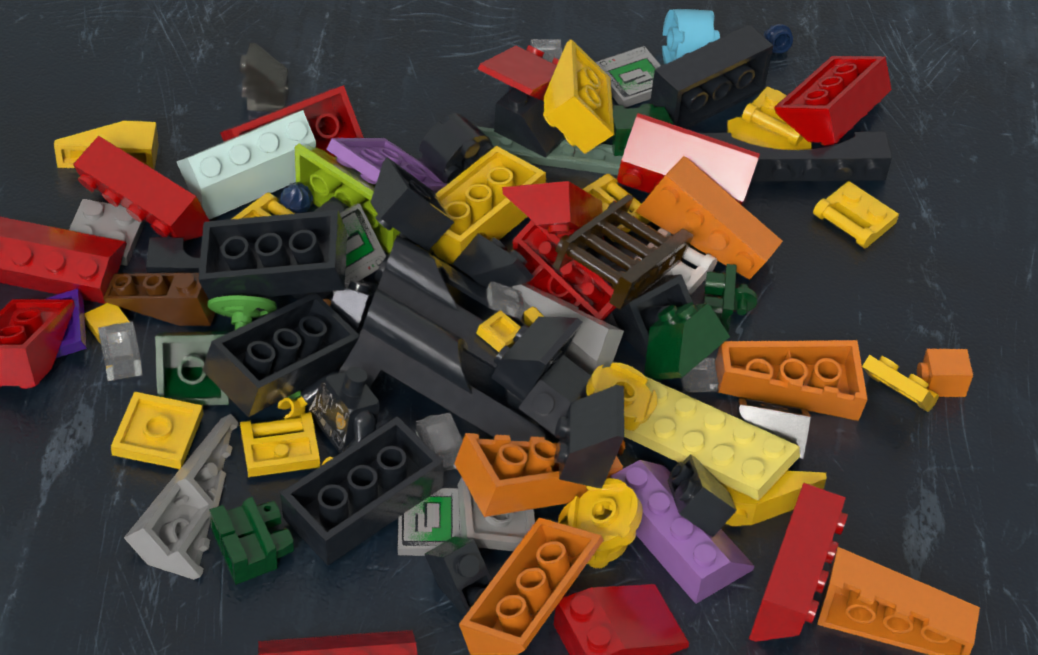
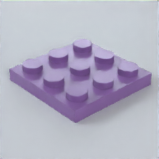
[326,138,447,194]

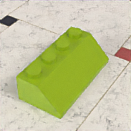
[294,143,400,254]

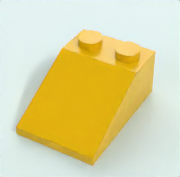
[543,39,614,154]

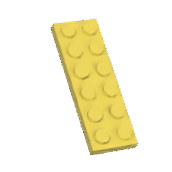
[624,376,800,501]

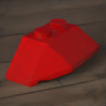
[513,220,616,321]

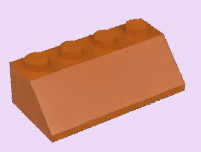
[459,517,604,655]

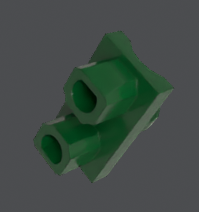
[704,264,757,332]

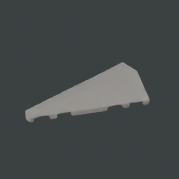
[504,283,624,375]
[124,414,238,580]

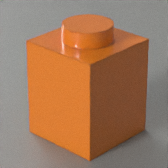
[917,349,973,397]

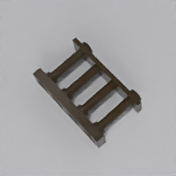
[553,194,694,310]

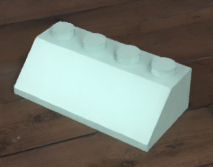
[177,110,316,220]

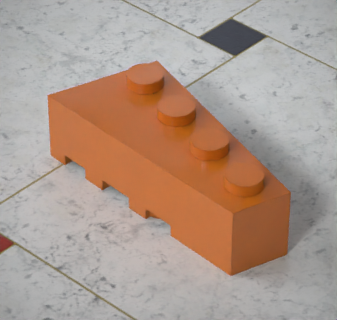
[635,156,783,280]
[715,340,868,421]
[454,433,623,517]
[817,547,980,655]

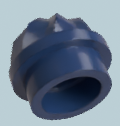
[764,24,793,53]
[280,182,313,213]

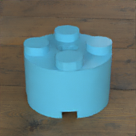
[662,9,720,64]

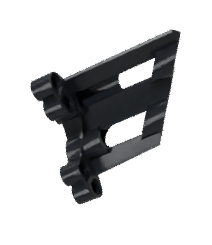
[339,235,546,442]

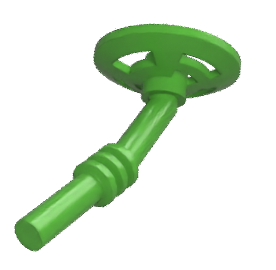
[208,295,301,399]

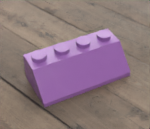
[610,460,754,604]

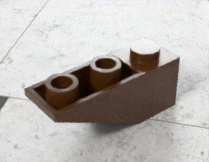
[103,273,215,326]

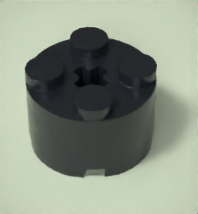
[419,113,494,184]

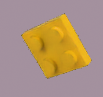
[111,392,204,469]

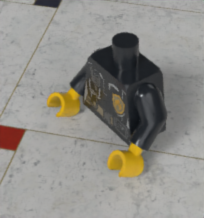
[277,367,380,465]

